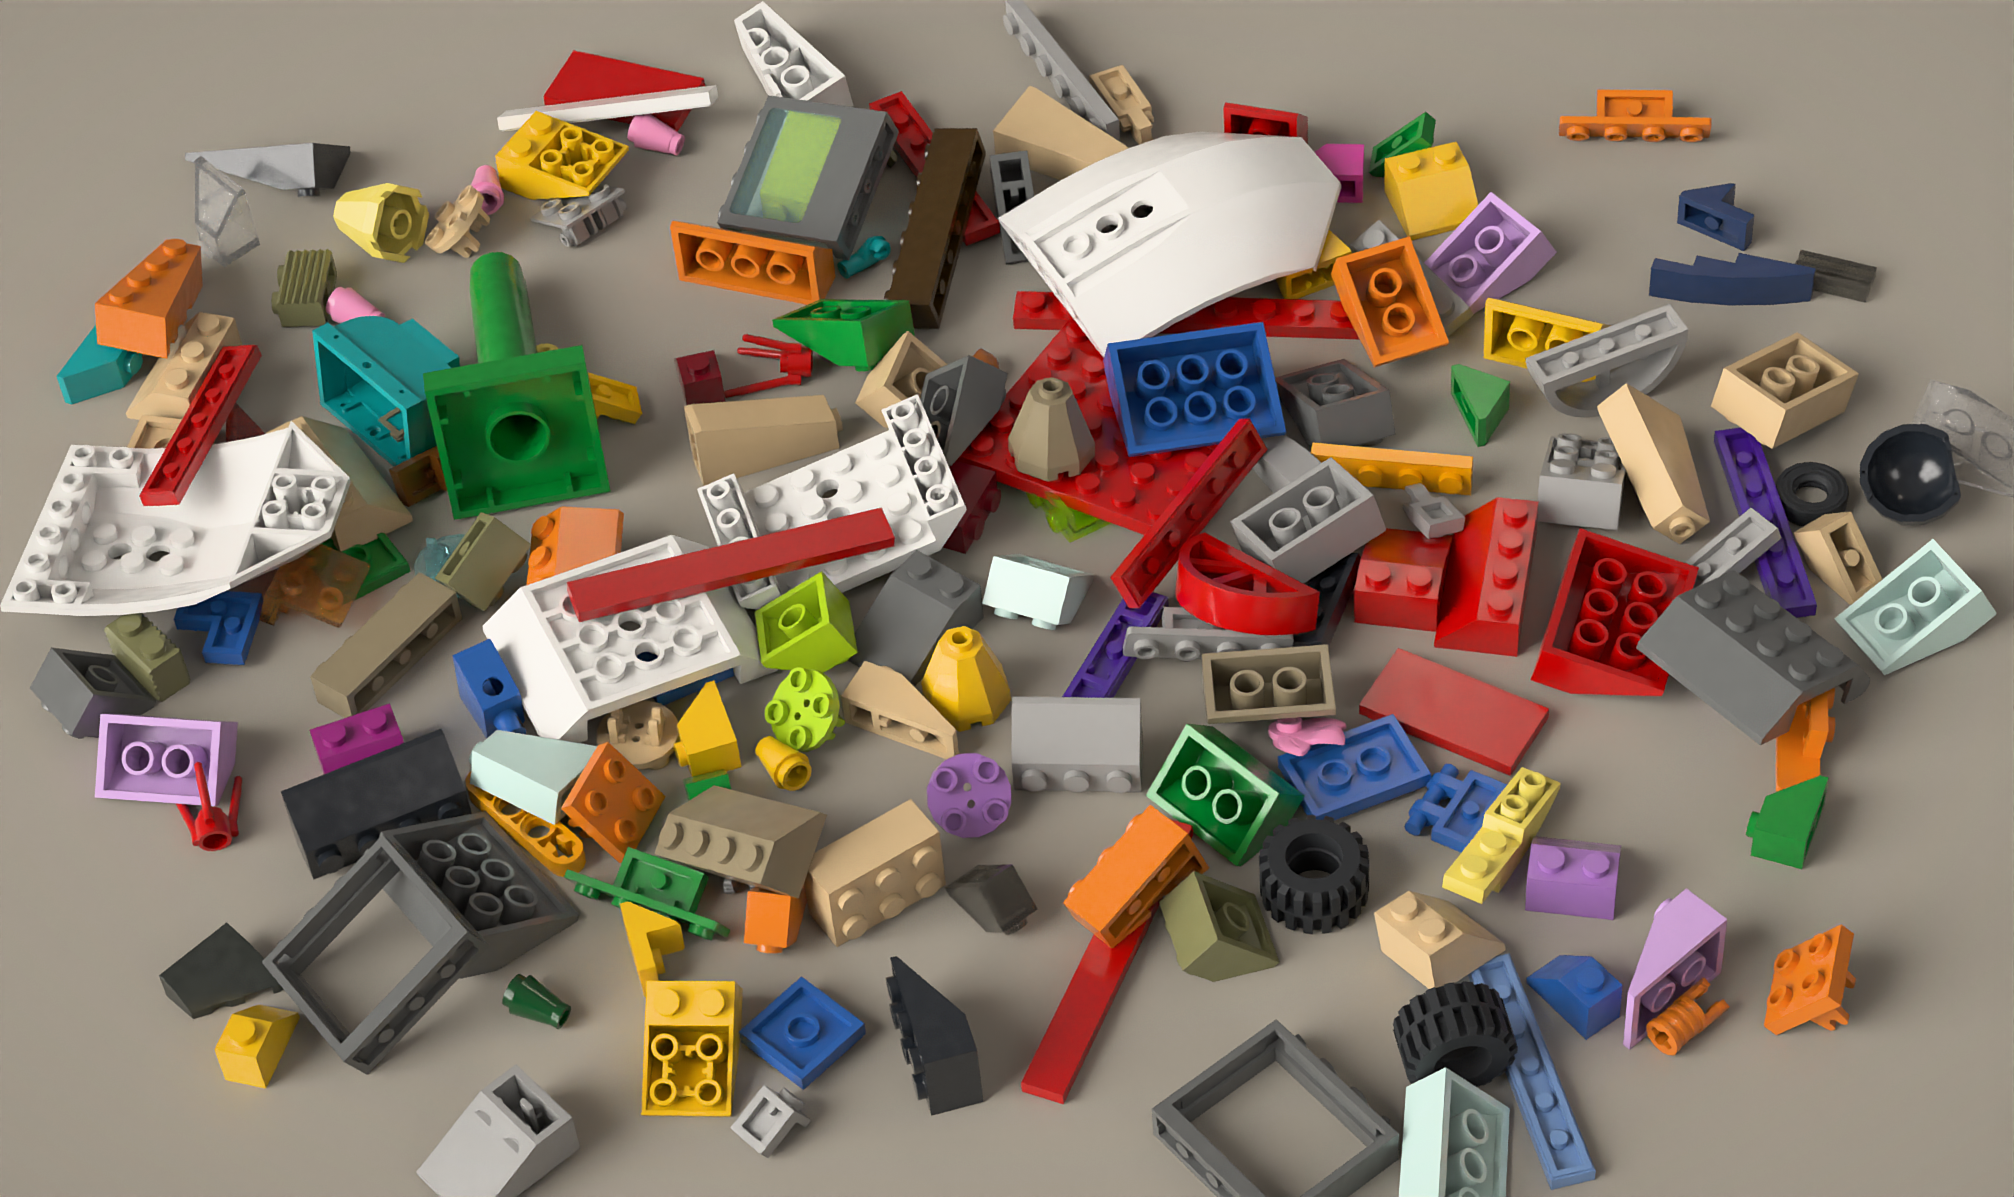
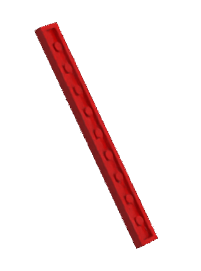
[1013,291,1360,340]

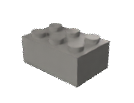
[1230,457,1386,583]

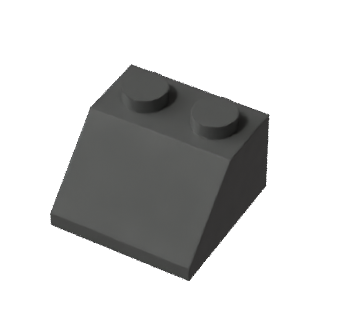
[30,647,156,739]

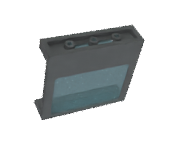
[717,95,899,260]

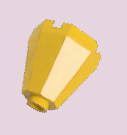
[921,626,1011,732]

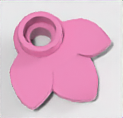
[1268,717,1346,756]

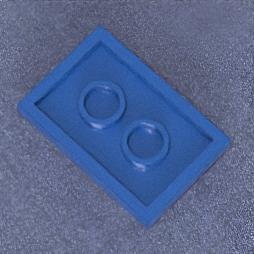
[1278,714,1431,820]

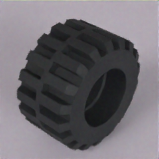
[1259,815,1369,934]
[1393,981,1518,1087]

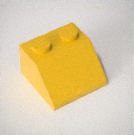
[1384,141,1478,241]

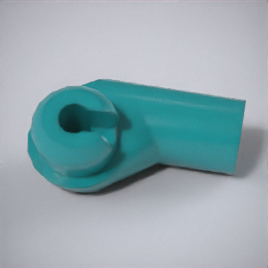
[837,235,891,279]

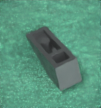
[990,150,1034,265]

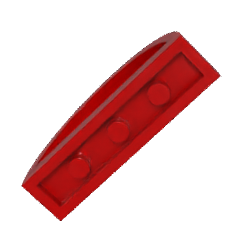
[1175,532,1320,635]

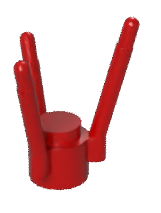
[724,334,813,398]
[176,762,242,851]

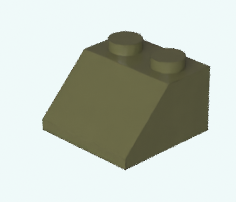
[1159,871,1280,982]

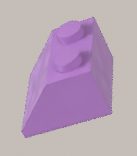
[1525,836,1621,920]

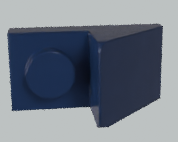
[1677,183,1755,251]

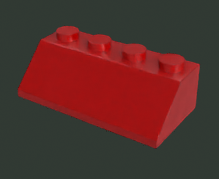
[1434,497,1539,657]

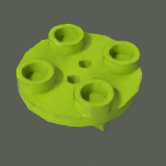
[765,667,845,752]

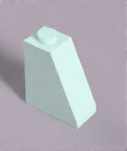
[469,730,597,825]

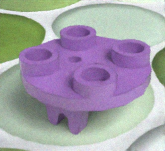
[926,753,1011,838]

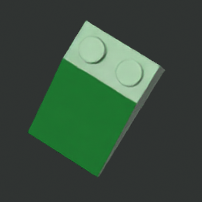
[772,299,915,372]

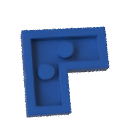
[173,591,265,665]

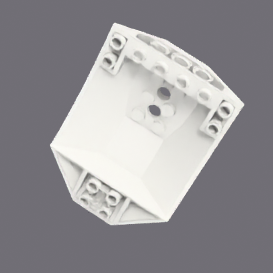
[998,132,1341,358]
[0,421,350,616]

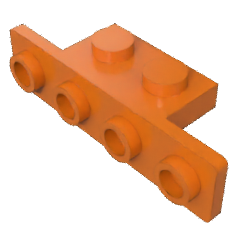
[1559,89,1712,142]
[1776,688,1835,792]

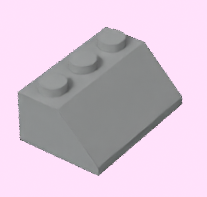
[1012,697,1144,793]

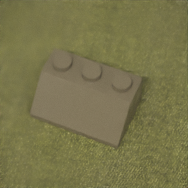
[1201,644,1336,724]

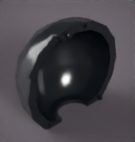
[1860,424,1961,525]

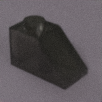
[945,864,1038,935]

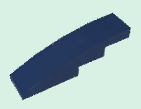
[1649,253,1816,306]

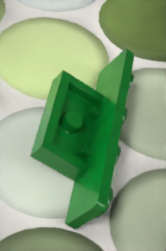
[564,847,730,941]

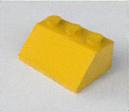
[1483,298,1612,382]

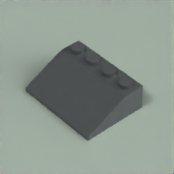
[379,811,579,979]

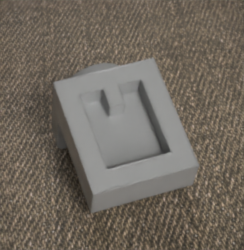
[730,1085,811,1158]

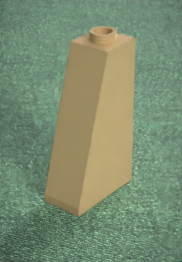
[993,86,1128,180]
[1597,383,1710,544]
[684,395,843,486]

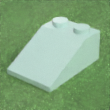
[1834,539,1997,675]

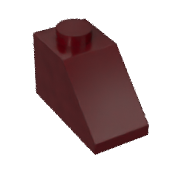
[674,350,726,406]

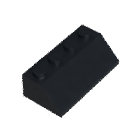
[281,729,472,880]

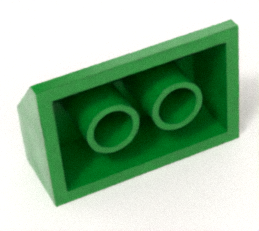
[1146,724,1305,867]

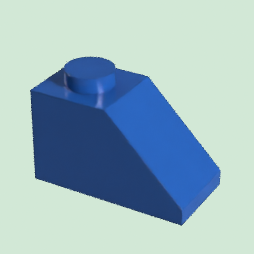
[1526,955,1623,1040]

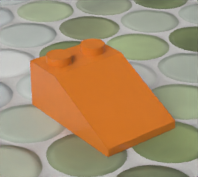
[1331,236,1449,368]

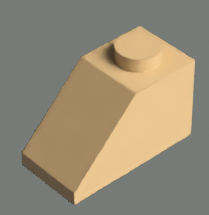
[1793,511,1883,605]

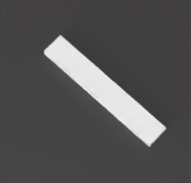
[497,85,718,131]

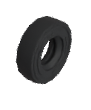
[1776,462,1849,526]

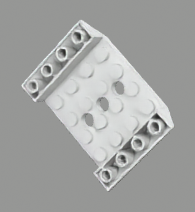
[697,394,967,610]
[483,535,778,743]

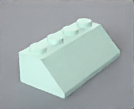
[1399,1068,1510,1197]

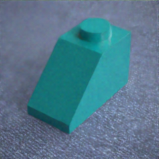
[56,325,143,405]

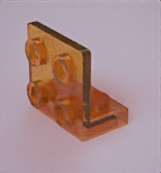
[260,544,370,628]

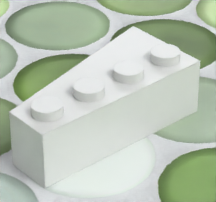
[734,1,853,126]

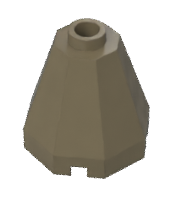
[1008,378,1095,481]

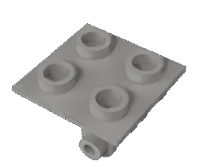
[530,184,627,247]

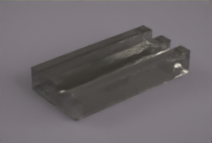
[1795,250,1877,303]

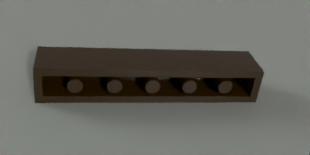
[884,128,986,329]

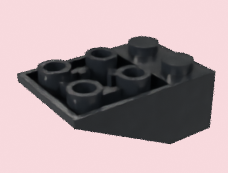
[885,956,983,1116]

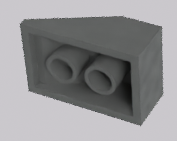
[920,355,1008,467]
[1275,359,1396,447]
[847,550,984,687]

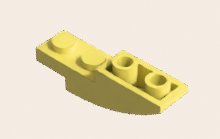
[1442,767,1561,904]

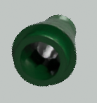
[502,974,571,1029]

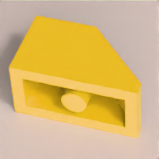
[673,680,742,777]
[214,1004,300,1088]

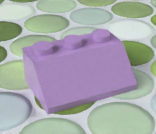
[95,714,238,806]

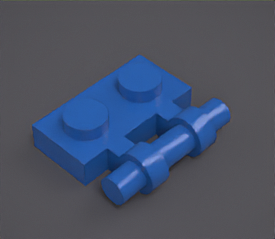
[1404,764,1507,853]

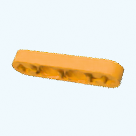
[465,771,586,877]

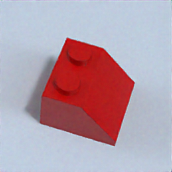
[1223,102,1308,144]

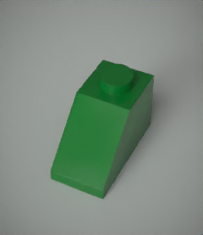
[1746,775,1829,869]

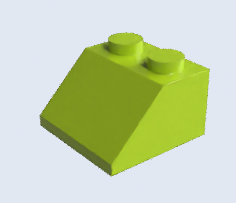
[755,571,858,673]

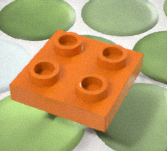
[561,742,666,863]
[1764,924,1856,1035]

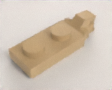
[1089,65,1154,145]

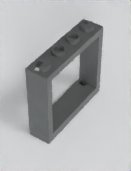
[262,835,489,1075]
[1152,1019,1399,1197]

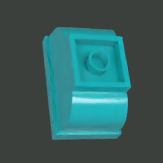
[312,316,460,467]

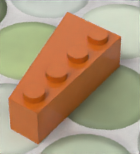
[95,239,203,359]

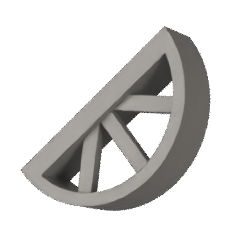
[1525,304,1688,417]

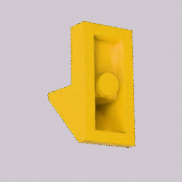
[588,372,642,424]
[620,902,685,997]

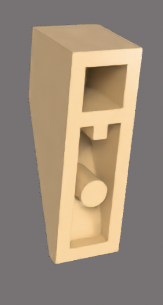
[841,661,959,759]

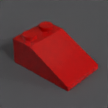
[1354,528,1453,632]

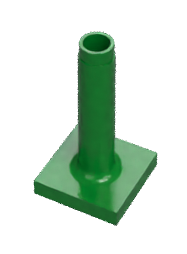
[423,252,611,520]

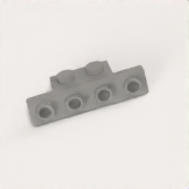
[1123,607,1294,661]

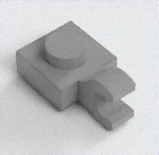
[1403,483,1465,539]

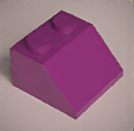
[309,703,404,774]

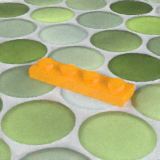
[1311,443,1473,496]

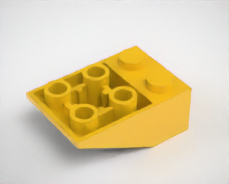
[495,111,629,200]
[641,981,743,1117]

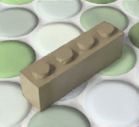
[310,572,463,718]

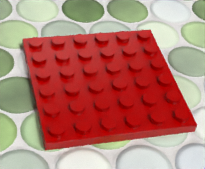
[956,319,1218,535]

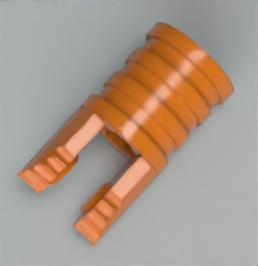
[1646,977,1730,1055]

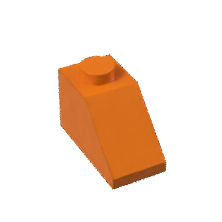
[744,884,807,953]

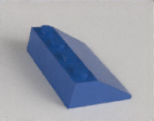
[1103,322,1286,457]

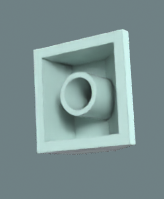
[982,554,1094,630]

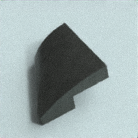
[159,922,283,1019]

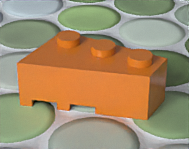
[1063,805,1209,948]

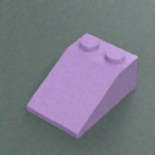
[1424,192,1557,314]
[1623,888,1727,1050]

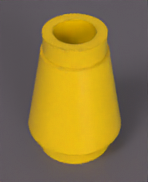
[755,736,812,791]

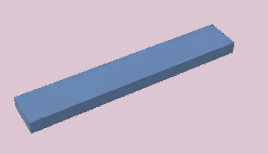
[1468,953,1596,1190]

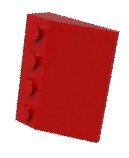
[1531,528,1699,696]

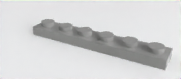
[1003,0,1120,142]

